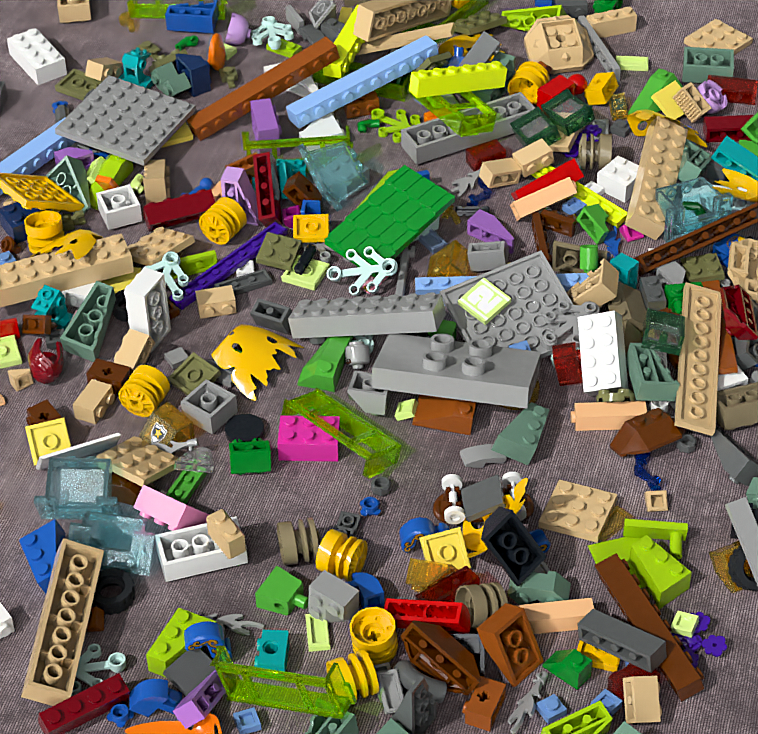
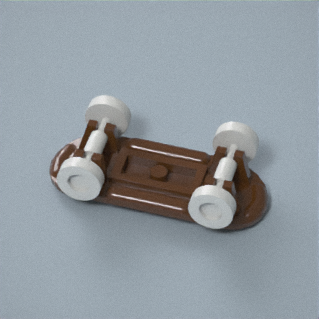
[433,472,534,524]

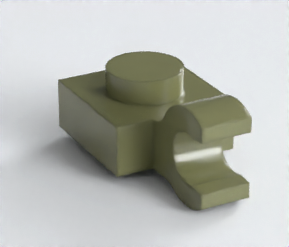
[135,41,160,60]
[219,66,238,88]
[61,210,86,232]

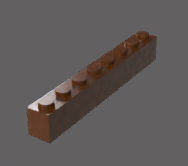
[634,202,758,276]
[594,553,704,702]

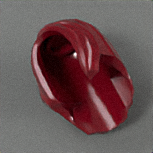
[28,338,64,384]

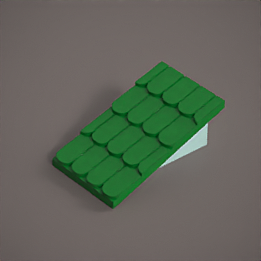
[325,165,455,278]

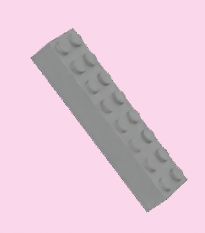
[401,92,537,165]
[288,292,446,339]

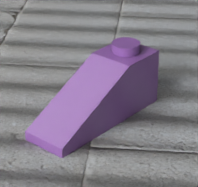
[467,209,514,254]
[173,668,231,729]

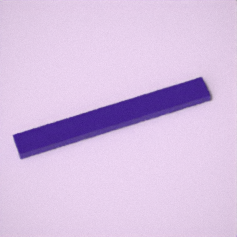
[169,222,288,310]

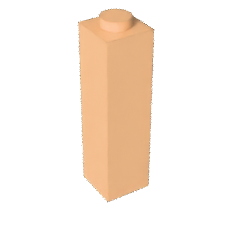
[510,177,577,221]
[570,401,647,431]
[515,598,594,634]

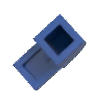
[346,572,385,609]
[129,679,182,717]

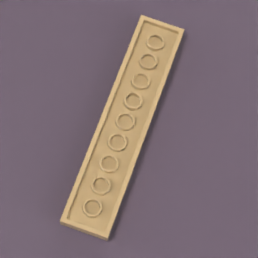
[674,282,722,436]

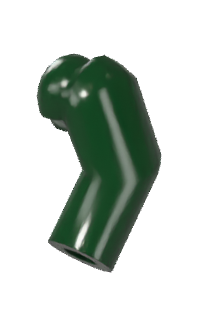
[682,201,707,221]

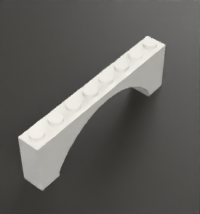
[264,63,345,155]

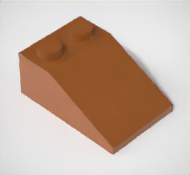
[412,395,477,435]
[476,603,544,687]

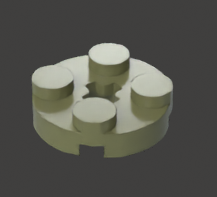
[596,389,636,403]

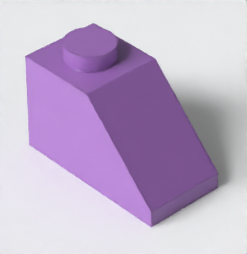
[54,147,94,169]

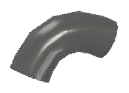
[394,660,447,703]

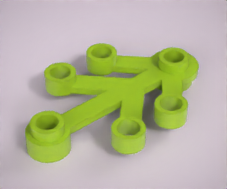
[371,108,421,143]

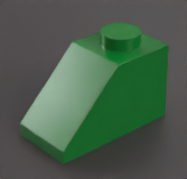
[542,649,592,690]

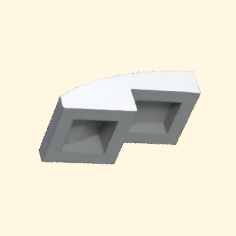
[460,444,506,468]

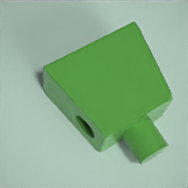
[255,566,309,615]

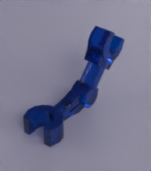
[467,176,492,206]
[634,452,662,491]

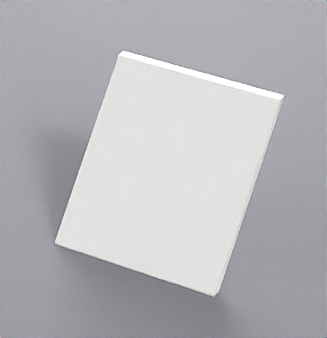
[36,433,121,470]

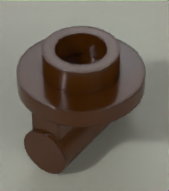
[0,236,21,254]

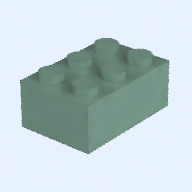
[682,47,734,85]

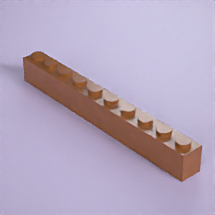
[187,37,340,141]

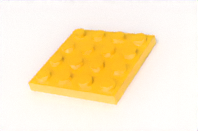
[0,172,84,212]

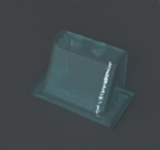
[297,141,368,212]
[655,177,733,243]
[34,456,123,520]
[68,511,155,576]

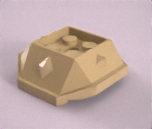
[524,15,594,74]
[727,238,758,303]

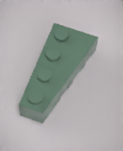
[60,281,116,362]

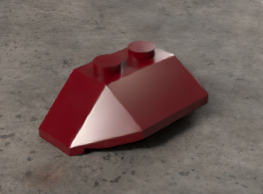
[720,284,758,340]

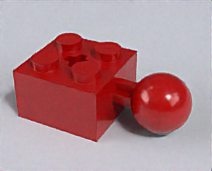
[537,74,587,122]

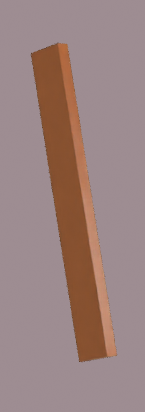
[701,280,738,375]

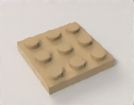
[684,19,753,55]
[128,227,195,266]
[95,436,181,487]
[539,480,617,543]

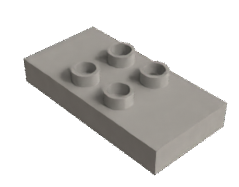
[372,334,541,409]

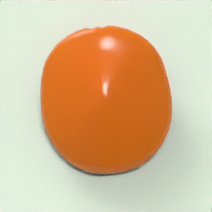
[207,33,226,71]

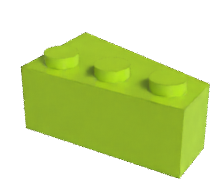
[630,535,691,609]
[146,608,217,677]
[541,700,613,734]

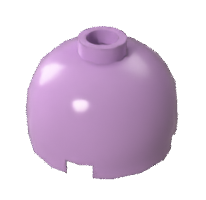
[225,13,251,45]
[697,80,728,114]

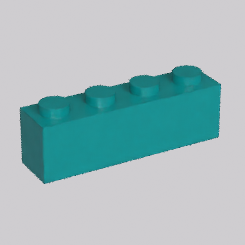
[711,135,758,181]

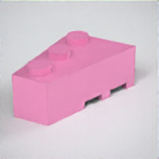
[133,485,209,531]

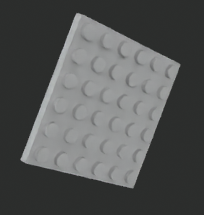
[55,75,196,166]
[440,251,579,358]

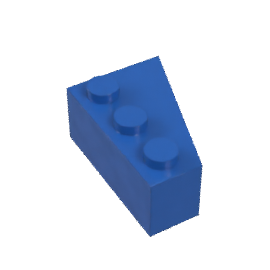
[165,0,219,33]
[19,519,65,594]

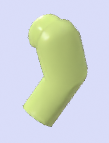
[130,174,144,194]

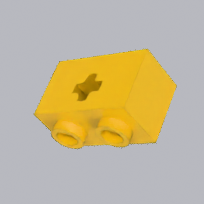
[584,72,619,105]

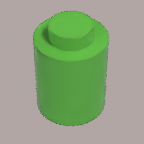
[580,244,598,273]

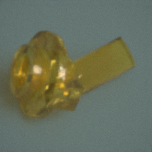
[119,11,135,32]
[441,205,461,225]

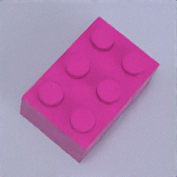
[277,415,341,462]

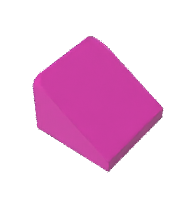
[619,225,644,242]

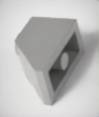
[656,261,686,289]

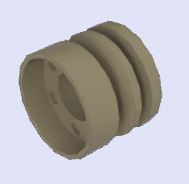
[578,133,612,170]
[277,517,320,566]
[455,582,508,630]

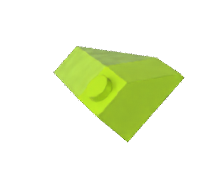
[501,5,567,31]
[88,154,133,210]

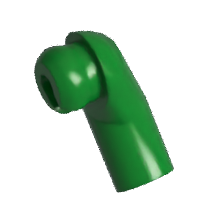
[175,35,199,51]
[357,119,379,133]

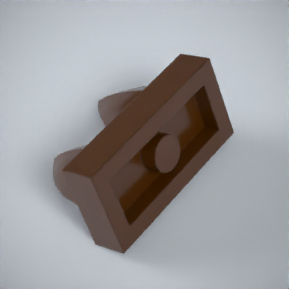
[540,209,577,238]
[22,315,58,335]

